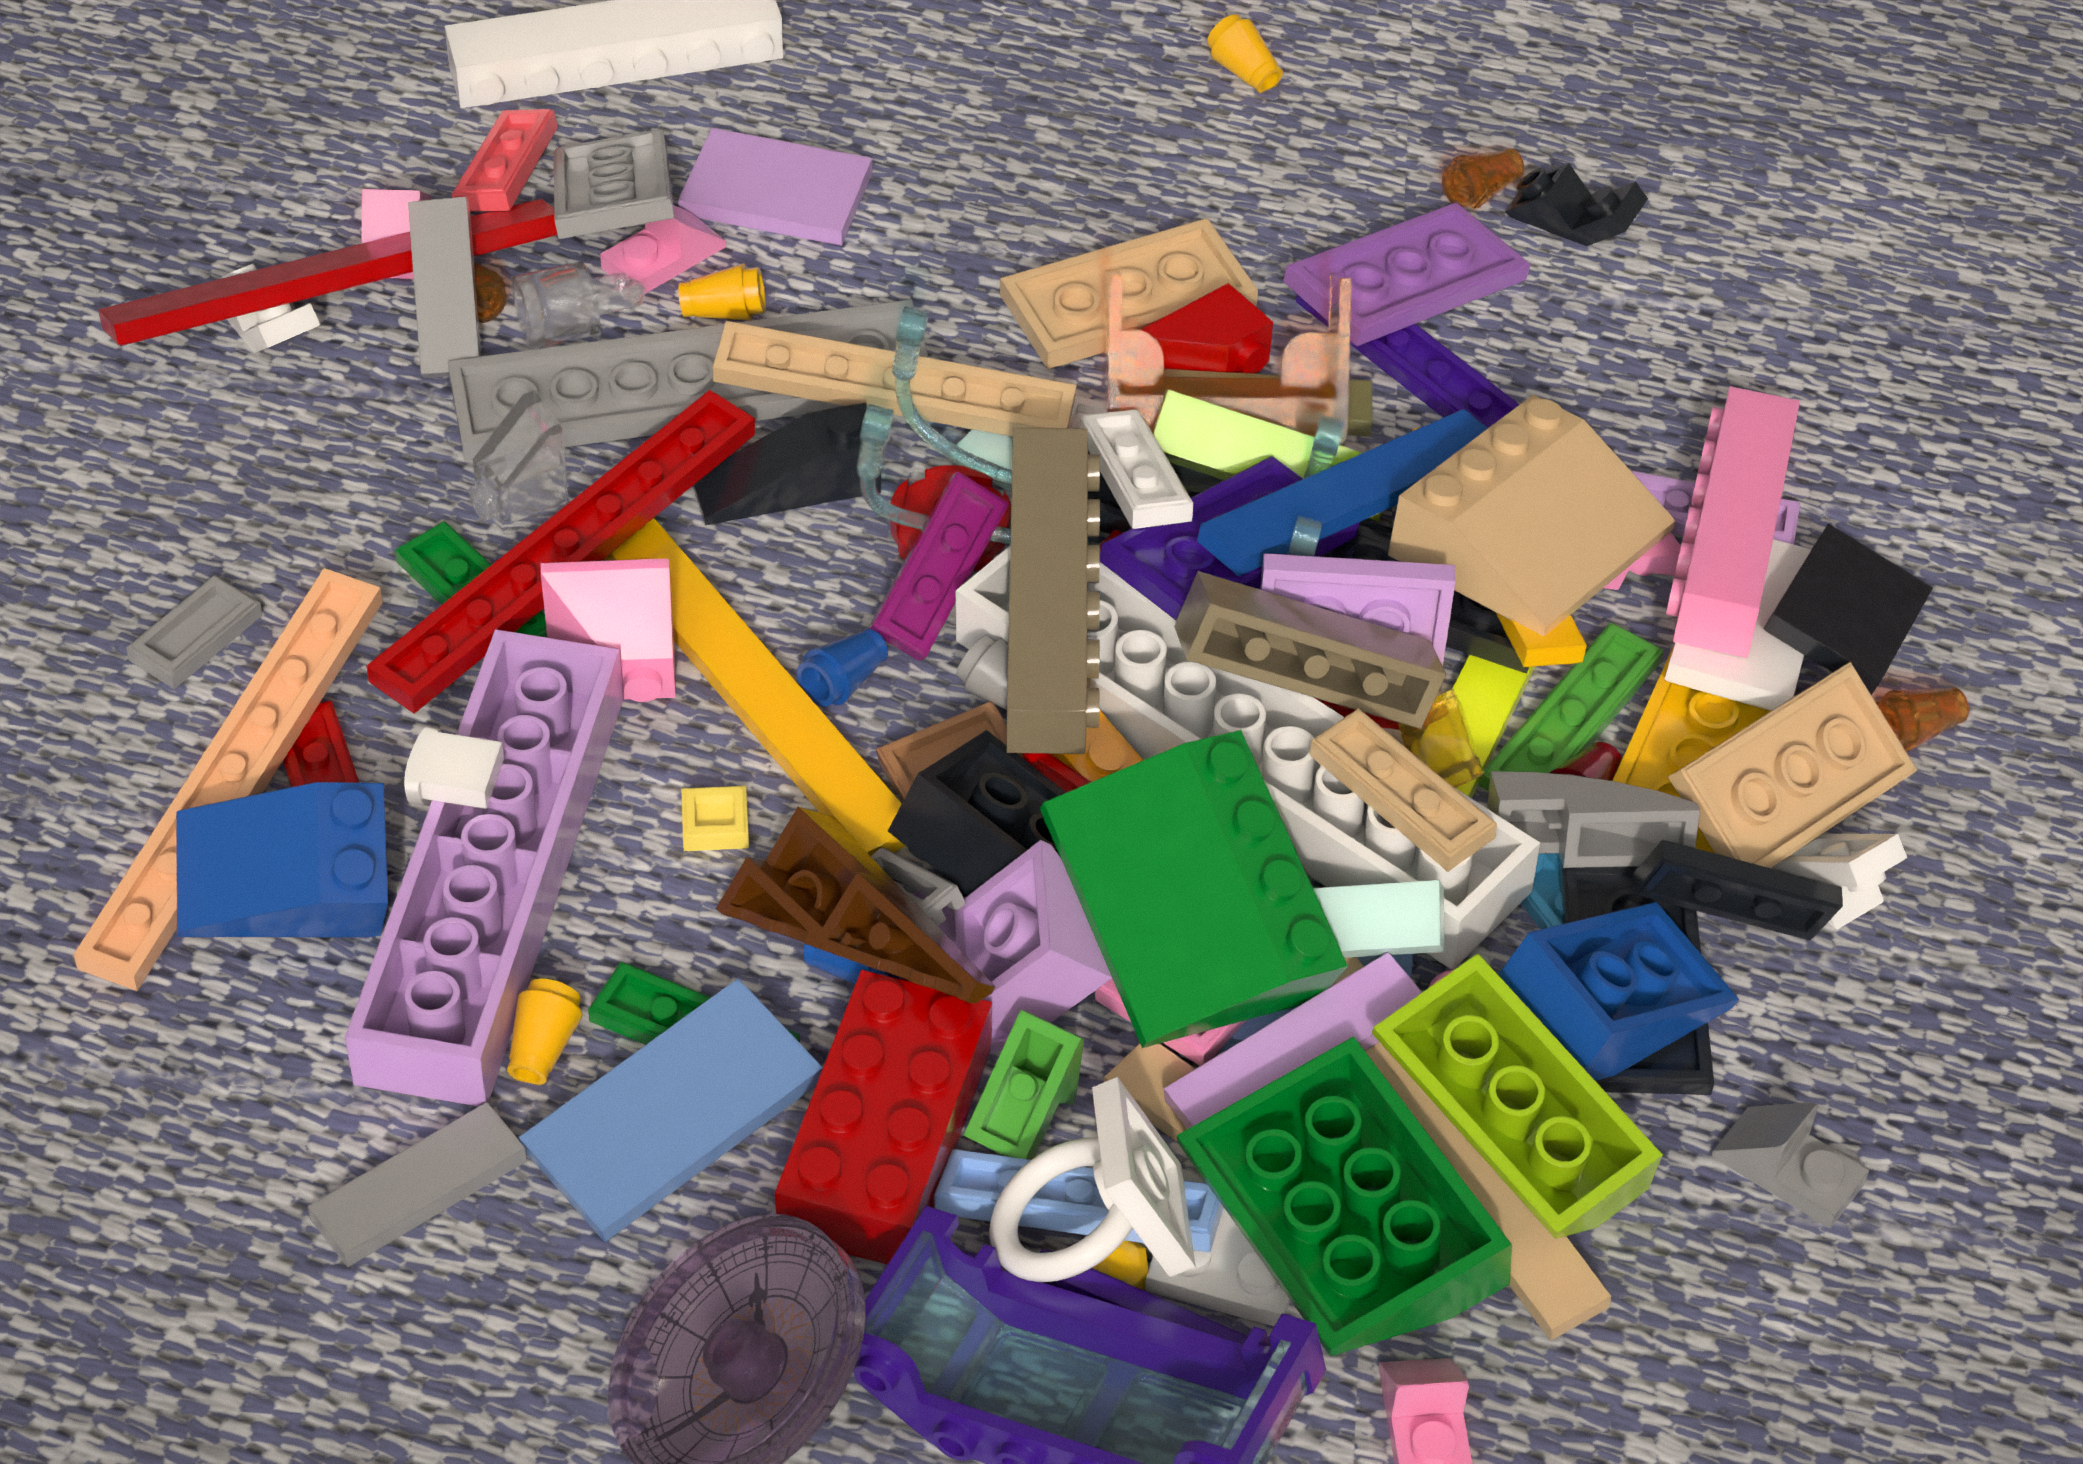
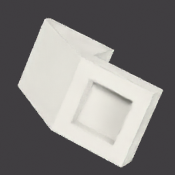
[222,263,320,353]

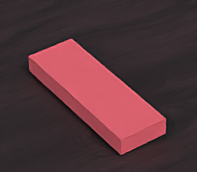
[451,109,558,212]

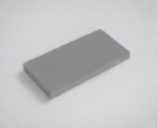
[553,129,674,239]

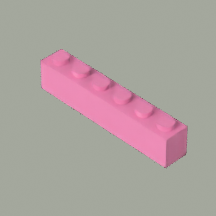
[1666,386,1800,658]

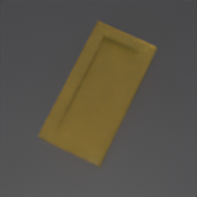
[1398,689,1484,788]

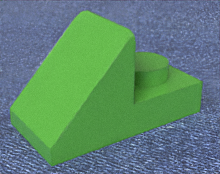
[963,1010,1085,1160]

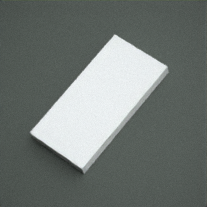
[1665,539,1811,711]

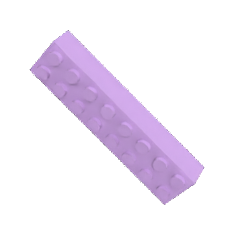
[345,629,624,1106]

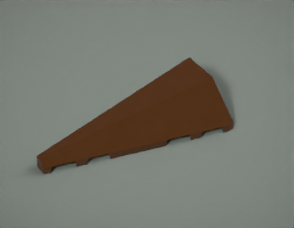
[715,807,996,1004]

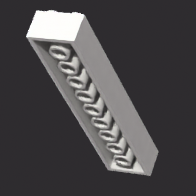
[956,545,1540,970]

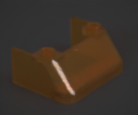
[1104,270,1352,457]

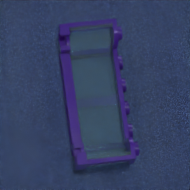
[852,1206,1326,1464]

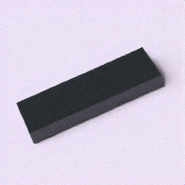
[1632,840,1843,940]

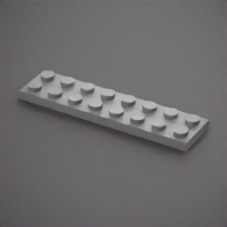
[447,299,929,461]

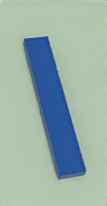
[1197,409,1488,577]

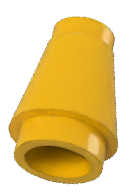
[1207,14,1283,93]
[678,263,766,321]
[507,978,583,1085]

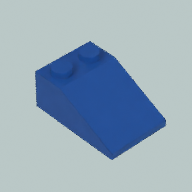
[176,782,388,937]
[1498,902,1739,1081]

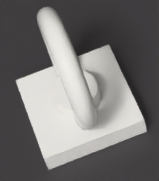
[989,1077,1196,1282]

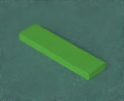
[1479,622,1664,791]

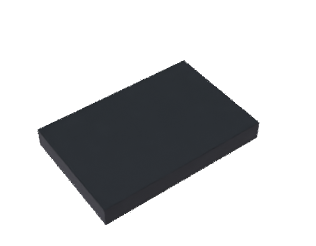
[1763,524,1933,695]

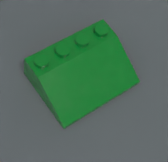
[1040,730,1348,1048]
[1177,1036,1512,1357]

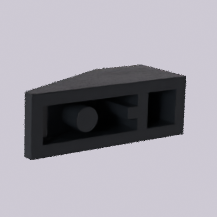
[693,402,881,526]

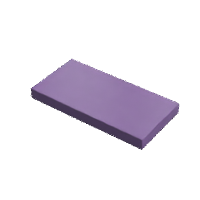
[1283,202,1531,346]

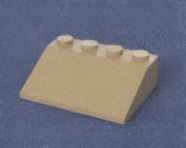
[1388,395,1675,636]

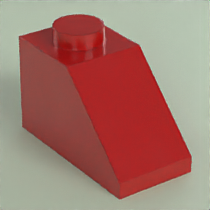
[1135,283,1273,374]

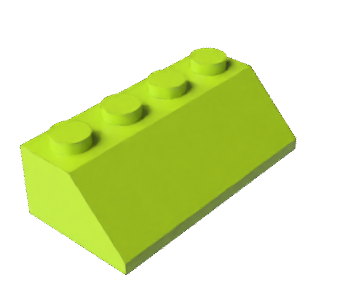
[1372,953,1663,1239]

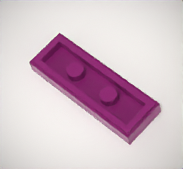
[868,471,1009,661]

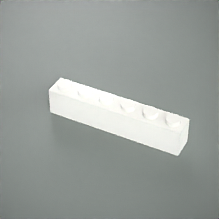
[445,0,783,108]

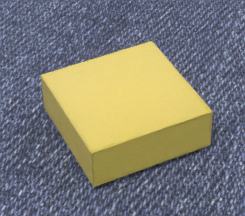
[681,786,749,851]

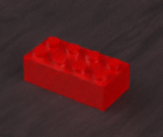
[775,970,992,1265]

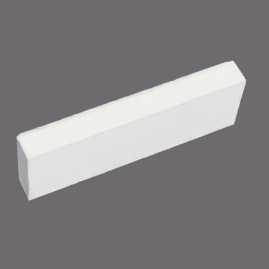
[1080,409,1193,529]

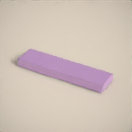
[1164,952,1422,1129]

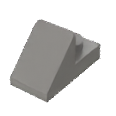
[1711,1102,1869,1229]

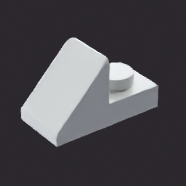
[1773,834,1907,929]

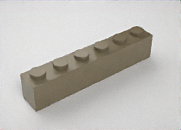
[1007,428,1100,754]

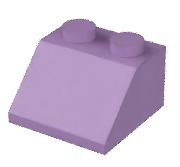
[954,840,1112,1036]

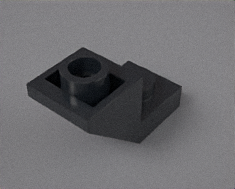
[1505,163,1648,246]

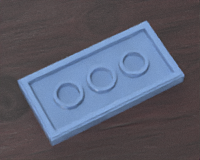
[519,978,823,1242]

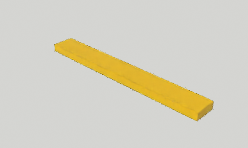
[604,518,906,857]

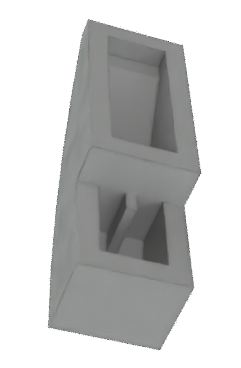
[1487,771,1700,868]

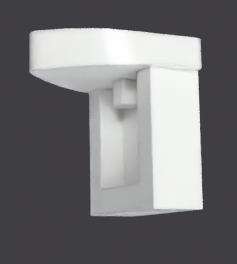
[404,727,504,809]

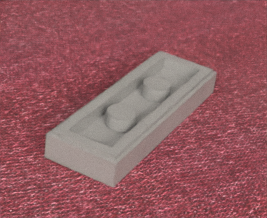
[408,197,481,378]
[308,1102,527,1268]

